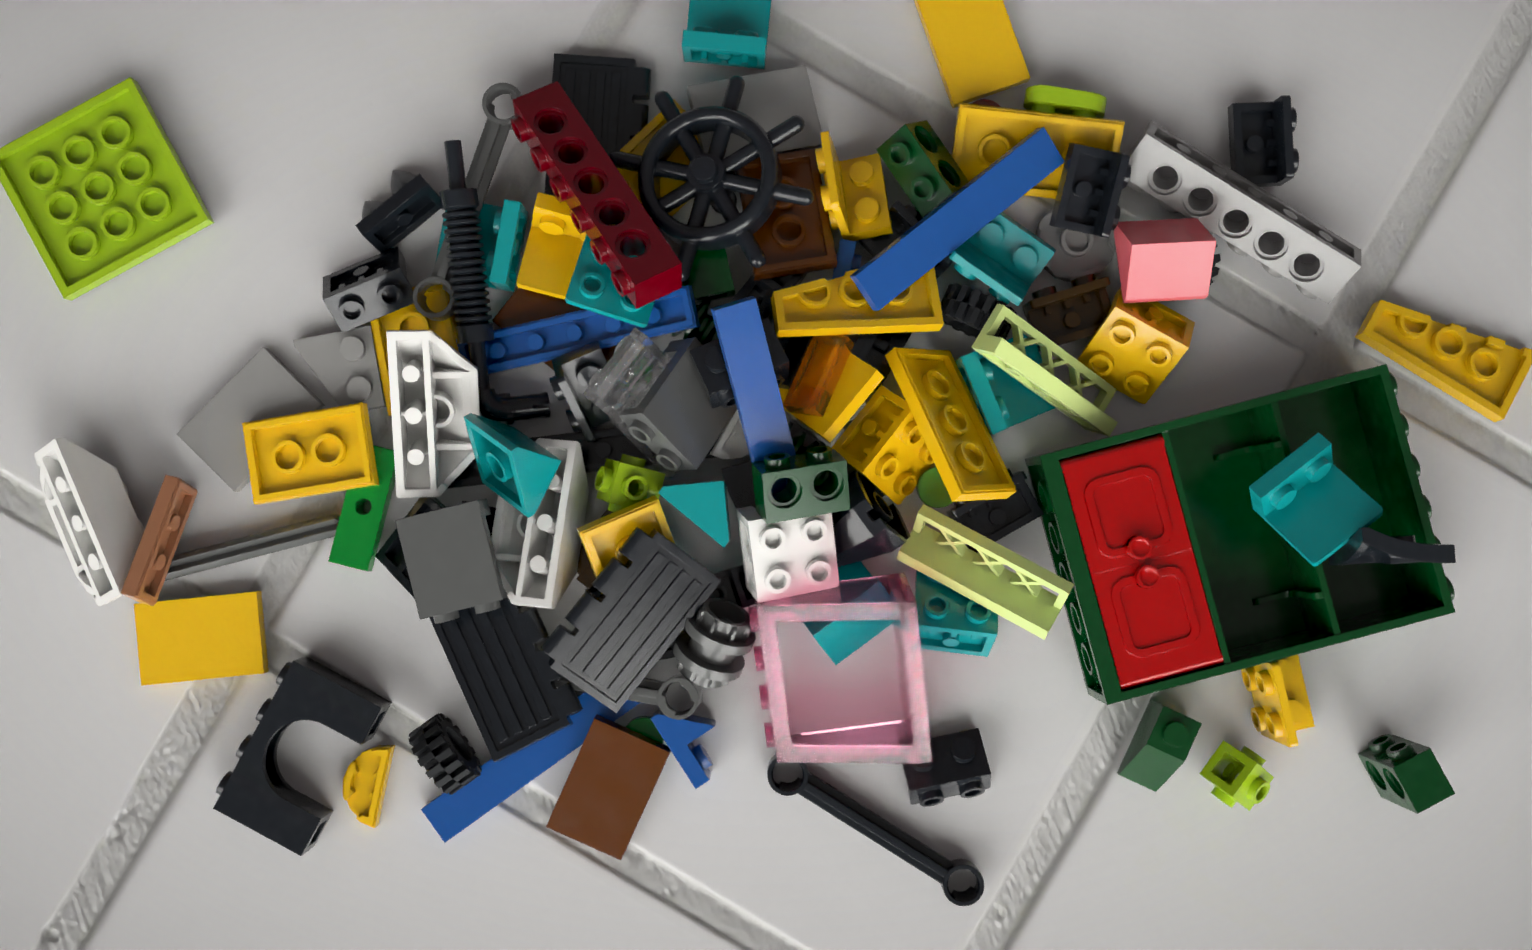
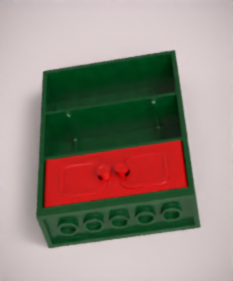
[1025,364,1455,705]

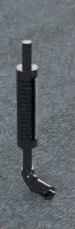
[439,140,551,425]

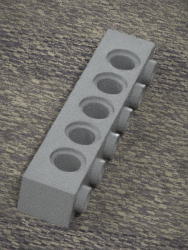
[1127,121,1361,304]

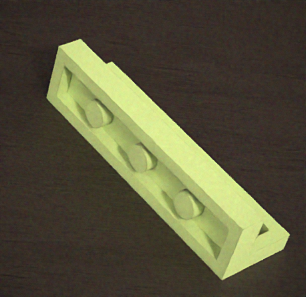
[971,304,1118,437]
[897,504,1074,640]

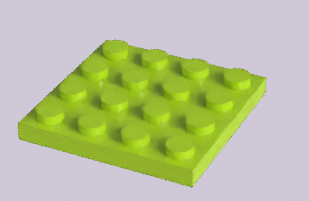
[0,77,214,301]

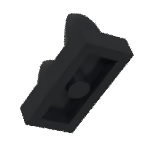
[355,170,441,253]

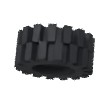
[941,283,1017,340]
[409,713,482,795]

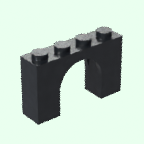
[213,656,392,856]

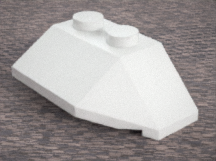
[386,330,480,498]
[34,437,144,607]
[491,438,589,609]

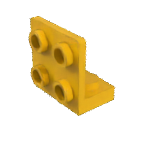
[815,130,893,241]
[516,192,615,300]
[1077,286,1195,404]
[832,385,934,505]
[1241,654,1315,747]

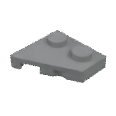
[293,326,386,411]

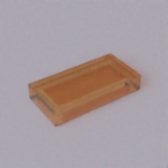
[783,335,854,417]

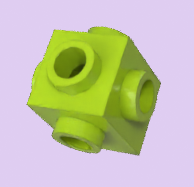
[595,454,666,512]
[1199,740,1274,811]

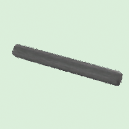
[165,514,340,581]

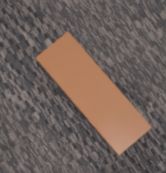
[120,475,198,606]

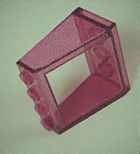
[748,572,933,764]

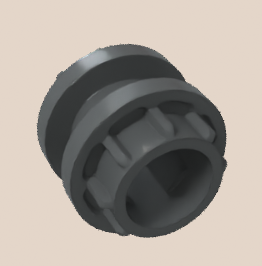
[673,598,756,688]

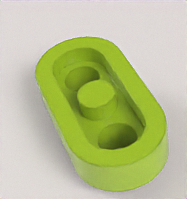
[1023,85,1107,118]

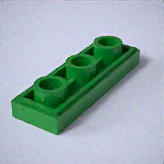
[328,445,396,572]

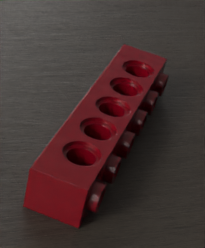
[511,81,682,309]

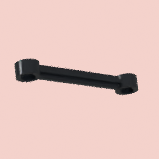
[767,750,984,906]

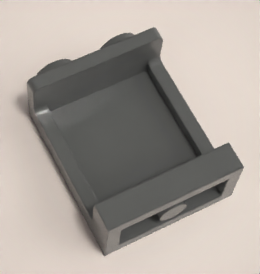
[620,337,737,471]
[395,498,508,624]

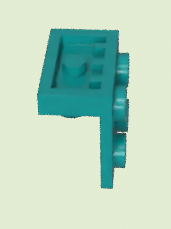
[682,0,771,69]
[435,199,529,292]
[949,212,1056,306]
[565,234,655,328]
[955,334,1055,435]
[1249,432,1383,566]
[907,570,998,657]

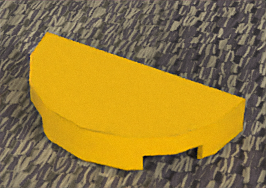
[343,745,395,828]

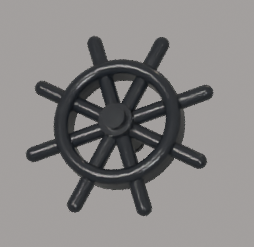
[609,76,814,282]

